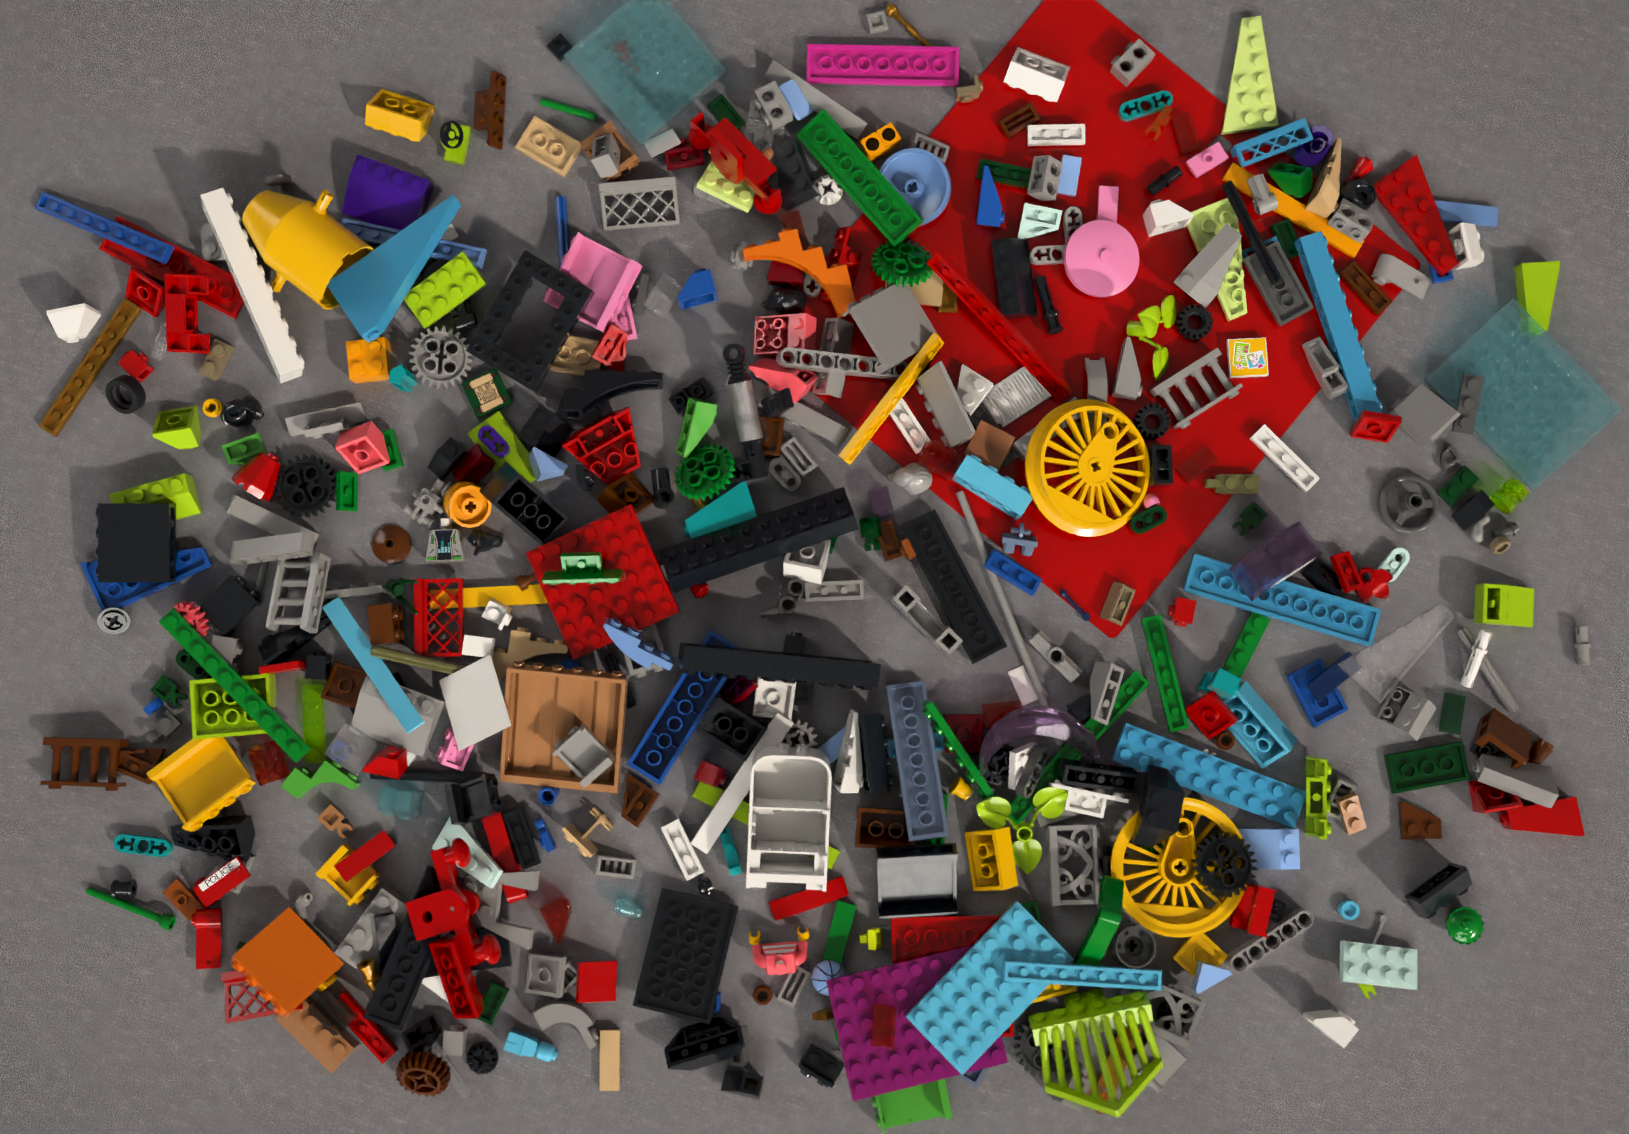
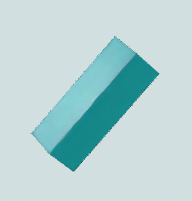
[389,364,418,392]

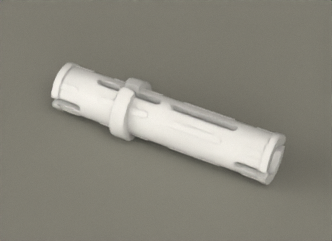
[1460,629,1492,688]

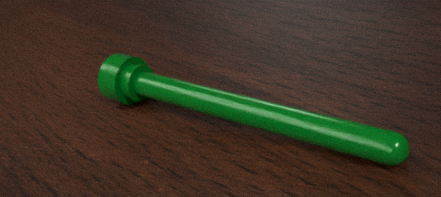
[86,887,176,931]

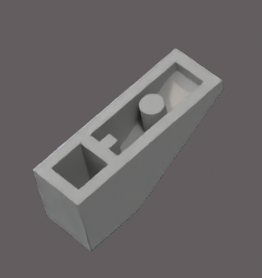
[1111,337,1143,401]
[1090,662,1125,725]

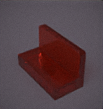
[871,1004,896,1049]

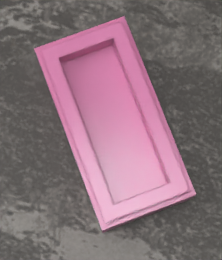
[1097,186,1119,223]

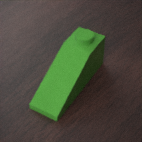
[676,397,717,458]

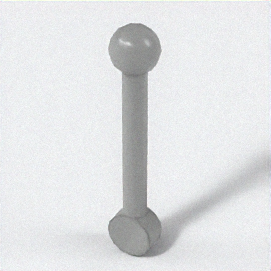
[1373,915,1388,945]

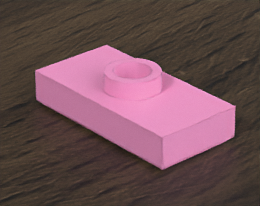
[1185,142,1229,179]

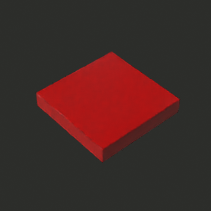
[1350,410,1402,443]
[259,660,306,674]
[1185,690,1238,740]
[576,960,617,1003]

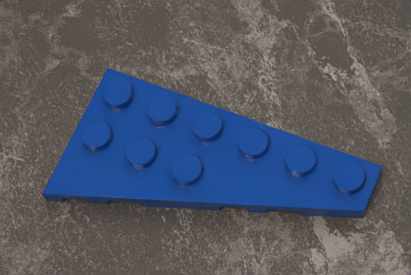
[80,547,213,611]

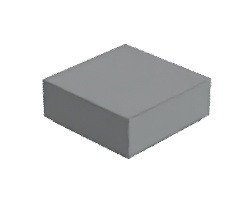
[865,10,888,35]

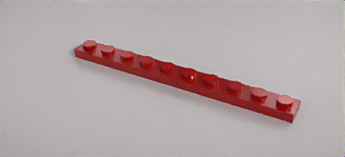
[926,249,1074,403]

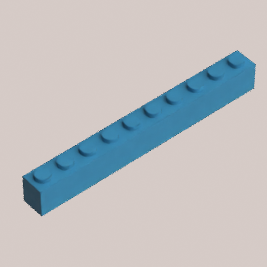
[1294,231,1383,423]

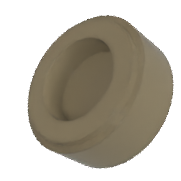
[1489,536,1511,554]

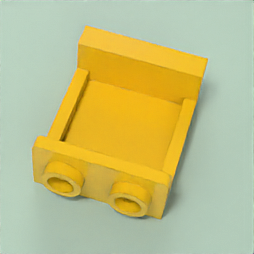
[315,843,381,906]

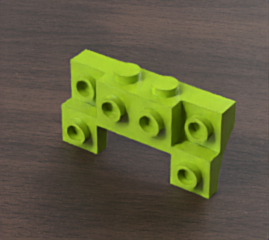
[1305,756,1331,840]

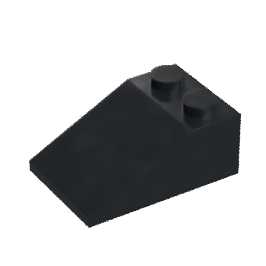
[696,697,767,761]

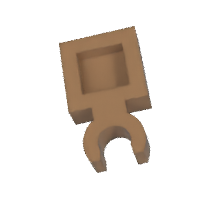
[317,803,354,838]

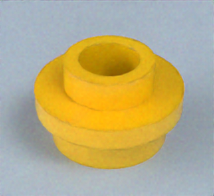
[202,398,223,417]

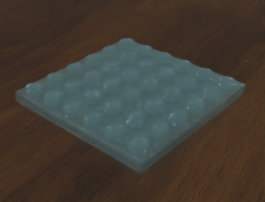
[564,0,726,146]

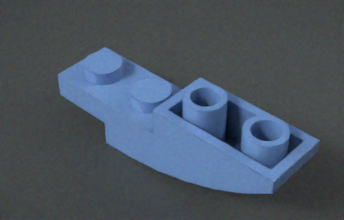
[603,617,674,671]

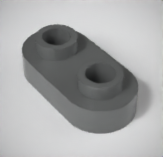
[769,458,801,492]

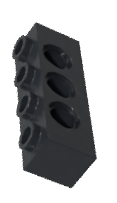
[1055,758,1140,794]

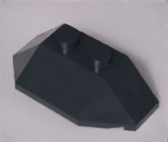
[1132,765,1185,847]
[664,1017,745,1071]

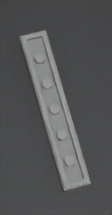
[764,59,869,140]

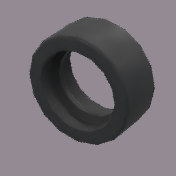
[105,375,146,414]

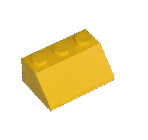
[365,89,435,142]
[964,827,1018,891]

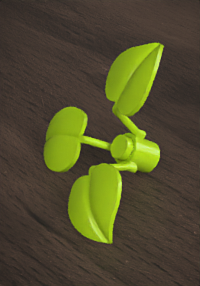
[1127,295,1177,381]
[976,787,1068,874]

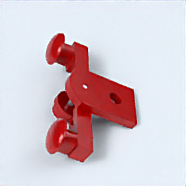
[688,112,782,214]
[405,838,501,968]

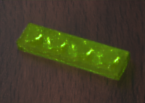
[302,684,327,764]

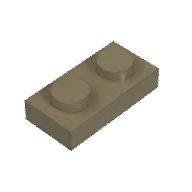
[198,339,235,382]

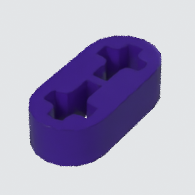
[478,426,510,458]

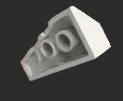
[832,709,864,793]

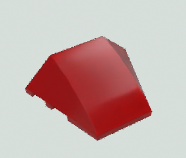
[561,407,641,485]

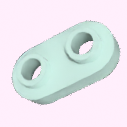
[1377,548,1410,583]

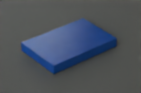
[1285,658,1349,728]

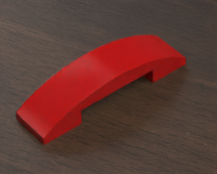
[768,876,849,920]

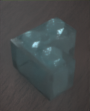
[377,786,424,820]

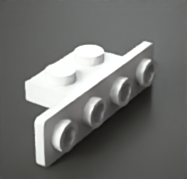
[1049,779,1129,818]

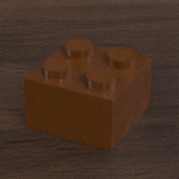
[367,603,406,646]

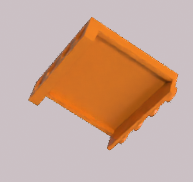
[231,907,344,1018]

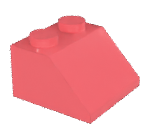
[335,421,390,474]

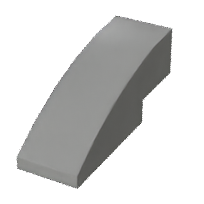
[1302,336,1348,400]

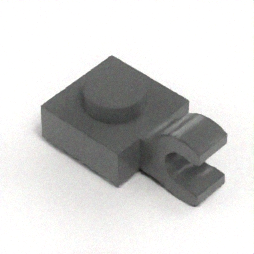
[145,710,183,743]

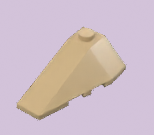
[1305,137,1342,219]

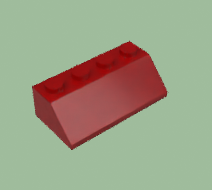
[428,934,484,1019]

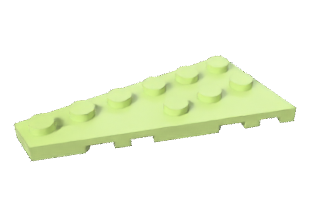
[1221,16,1279,135]

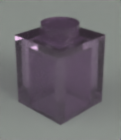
[867,486,893,517]

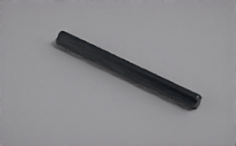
[1222,180,1282,285]
[370,769,487,783]

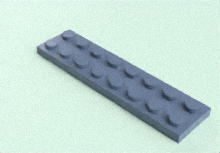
[886,681,949,842]

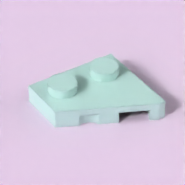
[1017,203,1062,240]

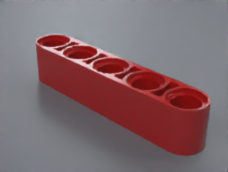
[482,807,529,904]

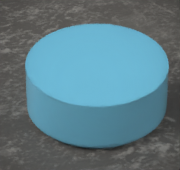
[1338,900,1360,920]

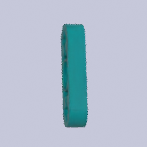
[1118,90,1173,121]
[114,834,174,857]

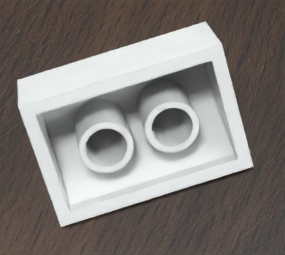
[1004,47,1070,102]

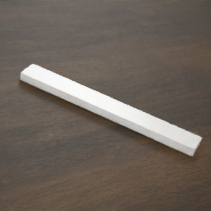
[690,712,794,854]

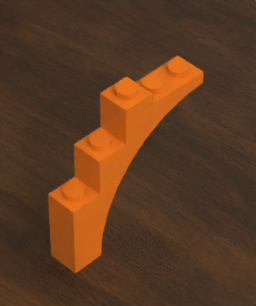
[742,228,855,318]

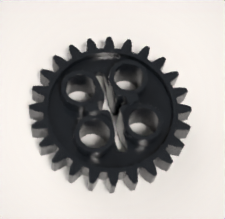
[274,454,336,518]
[1191,832,1258,897]

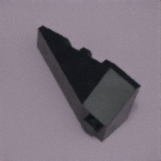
[258,616,332,665]
[170,815,255,862]

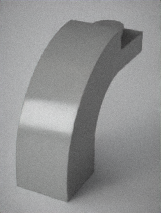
[533,1000,599,1050]

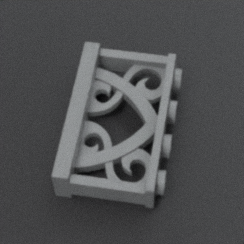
[1046,823,1102,906]
[1120,981,1205,1049]

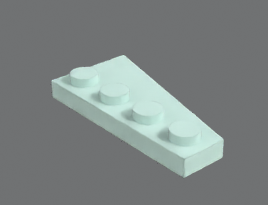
[432,817,503,888]

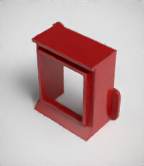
[1229,883,1277,938]

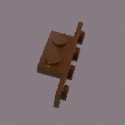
[473,70,506,150]

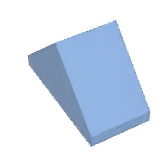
[528,447,568,481]
[1191,960,1232,994]

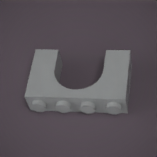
[890,585,963,656]

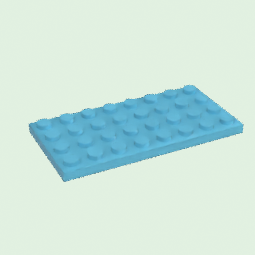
[905,901,1073,1075]

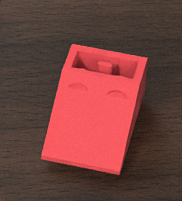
[753,313,817,357]
[749,358,818,404]

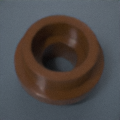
[1215,730,1235,750]
[753,985,773,1005]

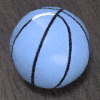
[811,960,846,996]

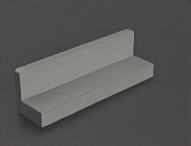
[812,318,854,398]

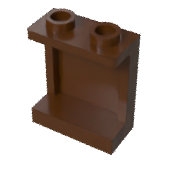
[1475,708,1532,770]

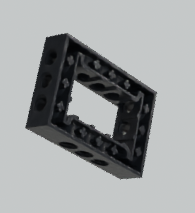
[466,250,595,392]

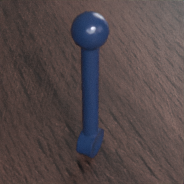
[1059,589,1090,621]

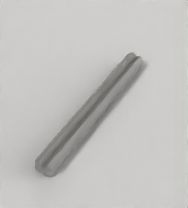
[1458,627,1519,713]

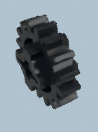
[976,740,1014,783]

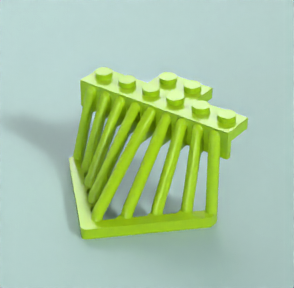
[1028,988,1163,1117]

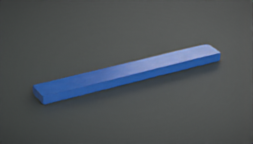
[35,191,175,264]

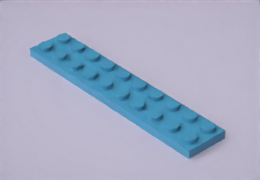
[1183,554,1381,647]
[1111,723,1306,828]

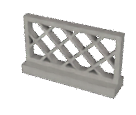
[598,177,680,231]

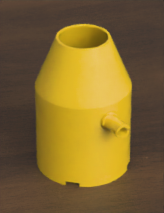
[242,190,374,310]

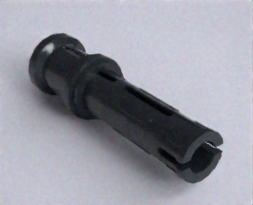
[1034,276,1064,335]

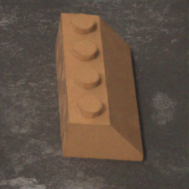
[275,995,360,1074]

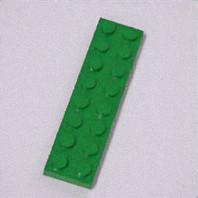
[796,109,924,248]

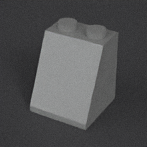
[1388,384,1461,446]

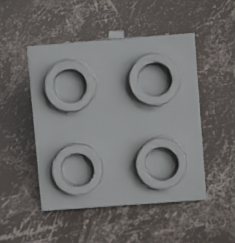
[1133,1035,1187,1093]

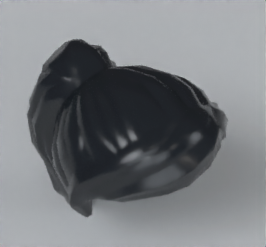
[1338,177,1377,210]
[761,285,806,315]
[220,396,264,428]

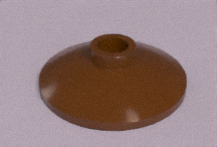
[372,525,411,564]

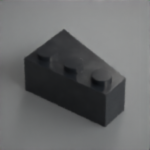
[777,138,820,211]

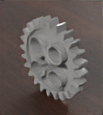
[409,326,473,389]

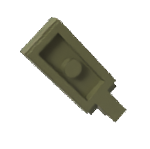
[1204,474,1259,495]

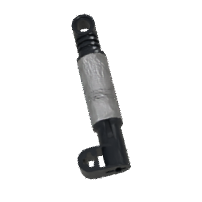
[723,344,769,482]

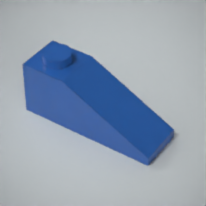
[976,165,1005,227]

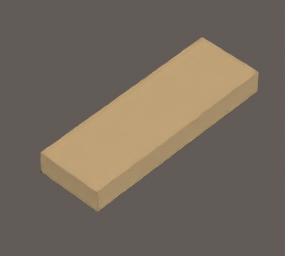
[600,1029,620,1091]

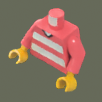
[749,927,810,975]

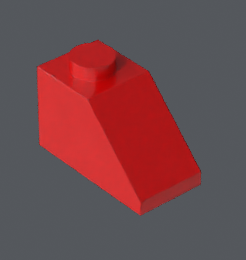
[362,745,408,779]

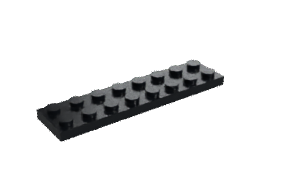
[900,509,1007,664]
[363,865,464,1031]

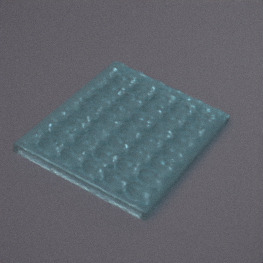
[1424,298,1623,491]

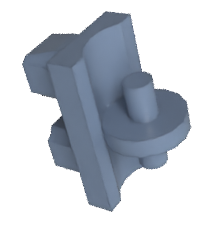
[1001,523,1038,556]

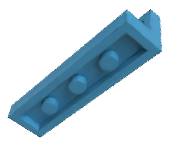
[1230,118,1313,168]

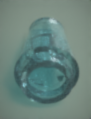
[613,896,644,919]

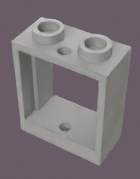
[623,623,666,679]

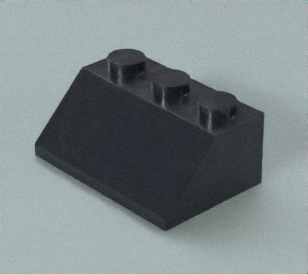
[1404,863,1472,919]

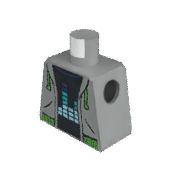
[426,518,467,563]

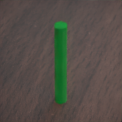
[540,98,597,121]

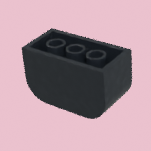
[479,462,569,546]

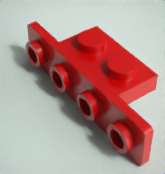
[820,226,862,302]

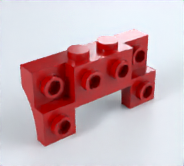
[165,273,210,354]

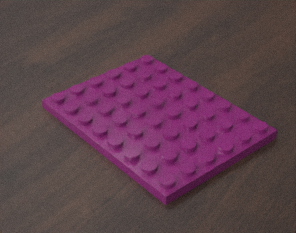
[826,944,1008,1101]

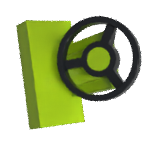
[440,121,471,165]

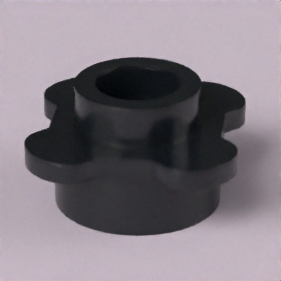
[697,877,714,897]

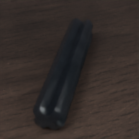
[604,654,636,709]

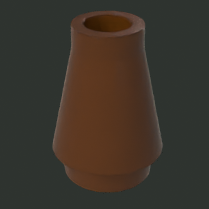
[1528,738,1554,764]

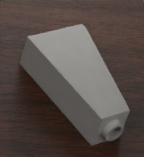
[1473,754,1559,808]

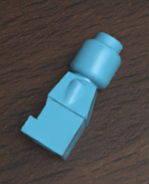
[503,1028,559,1062]

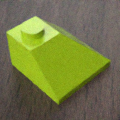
[152,406,201,450]

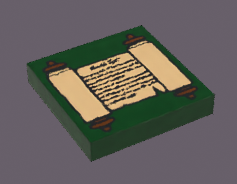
[461,368,513,419]

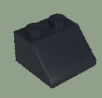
[517,405,574,458]

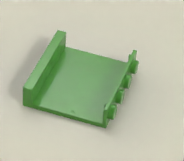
[871,1079,953,1133]

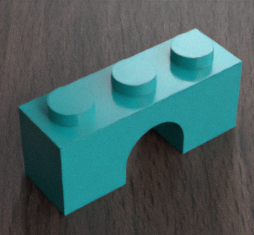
[1196,668,1241,700]

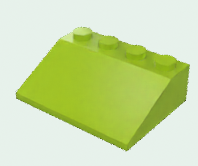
[189,674,277,740]

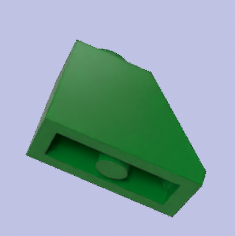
[1268,162,1313,198]

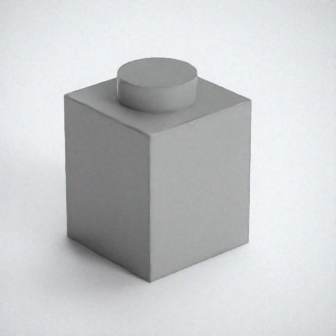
[442,1024,467,1056]

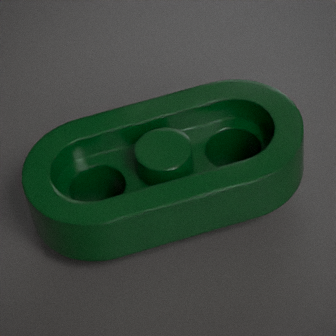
[1129,506,1167,534]
[176,649,211,680]

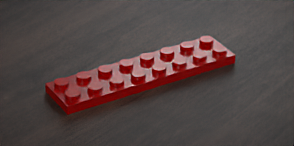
[99,216,245,320]

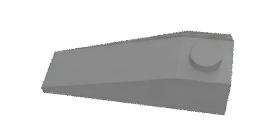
[1174,223,1242,308]

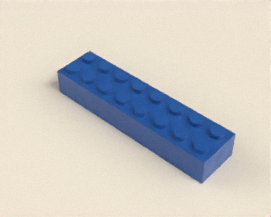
[627,630,739,785]

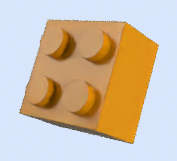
[346,337,393,384]

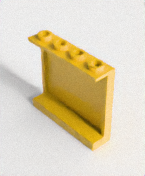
[146,737,256,832]

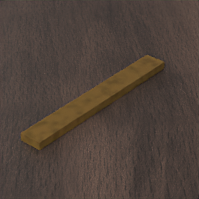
[38,298,143,437]

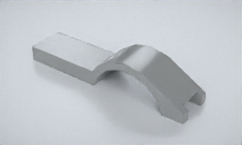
[1084,358,1108,436]

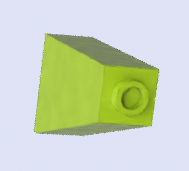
[1514,261,1560,338]

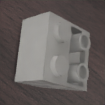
[1376,685,1436,741]

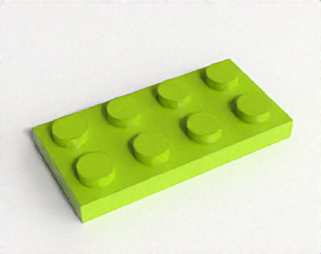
[404,251,487,329]

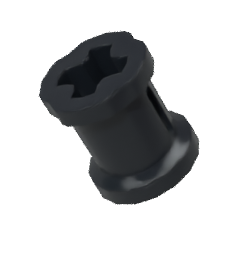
[111,879,137,898]

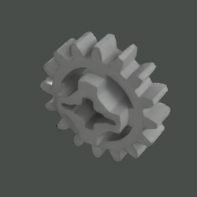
[781,719,819,749]

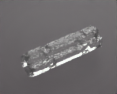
[151,323,167,360]

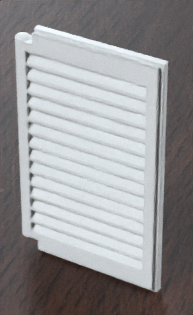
[982,366,1051,428]

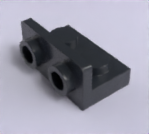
[799,1044,844,1089]

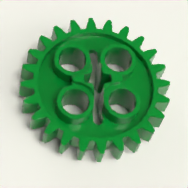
[871,240,933,288]
[674,443,736,501]

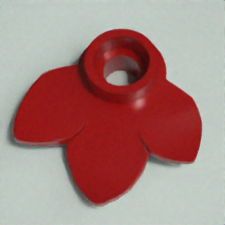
[1357,567,1393,603]

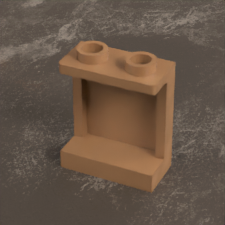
[580,121,640,183]

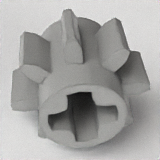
[730,247,753,271]

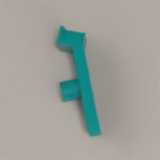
[719,827,742,876]

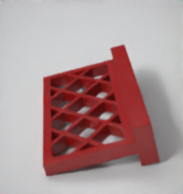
[414,578,464,657]
[221,971,303,1023]

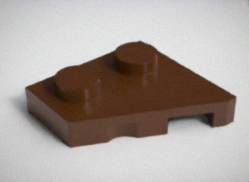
[117,748,166,784]
[621,773,660,827]
[1398,801,1442,840]

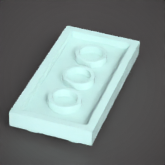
[1339,941,1417,990]

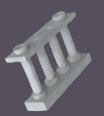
[1149,348,1243,430]
[266,552,331,633]

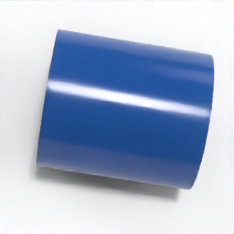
[538,786,560,805]

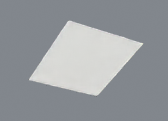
[439,654,511,751]

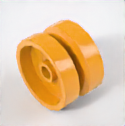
[443,481,492,528]

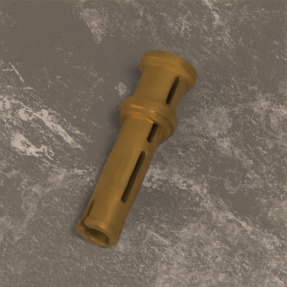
[357,958,380,994]

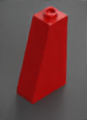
[1499,796,1585,836]

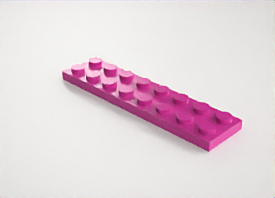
[807,44,959,87]

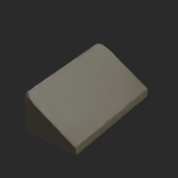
[1100,582,1136,626]

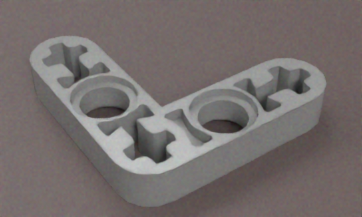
[1029,206,1083,265]

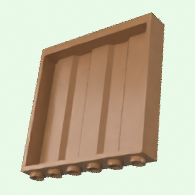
[500,661,628,793]

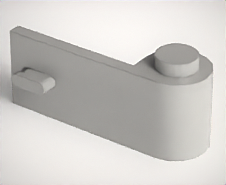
[1371,254,1431,300]

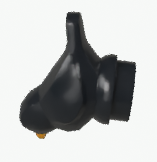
[468,529,503,556]

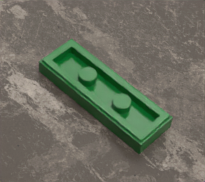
[822,900,857,963]

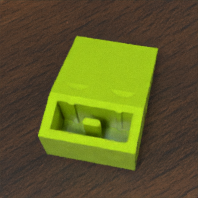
[1474,583,1534,627]

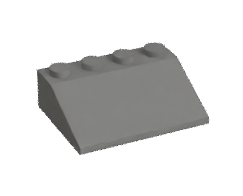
[915,361,976,450]
[350,675,445,757]
[334,885,408,975]

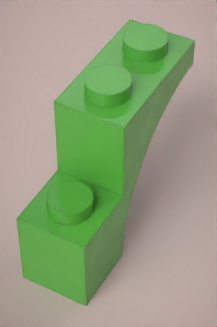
[281,759,361,798]

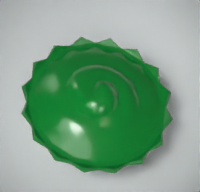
[1446,906,1484,945]

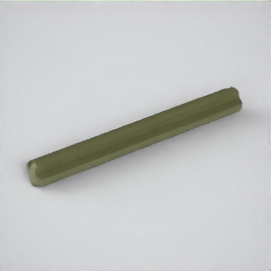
[370,645,466,674]

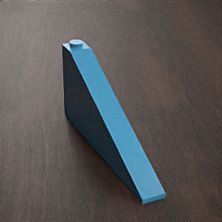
[327,195,461,343]

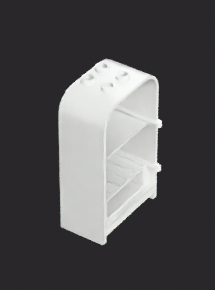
[746,743,832,891]

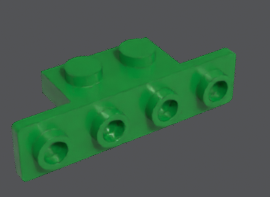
[542,552,623,585]

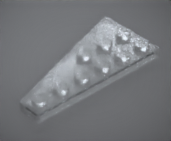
[1337,603,1455,703]

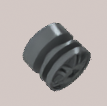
[1108,924,1157,968]

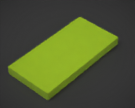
[467,411,536,483]

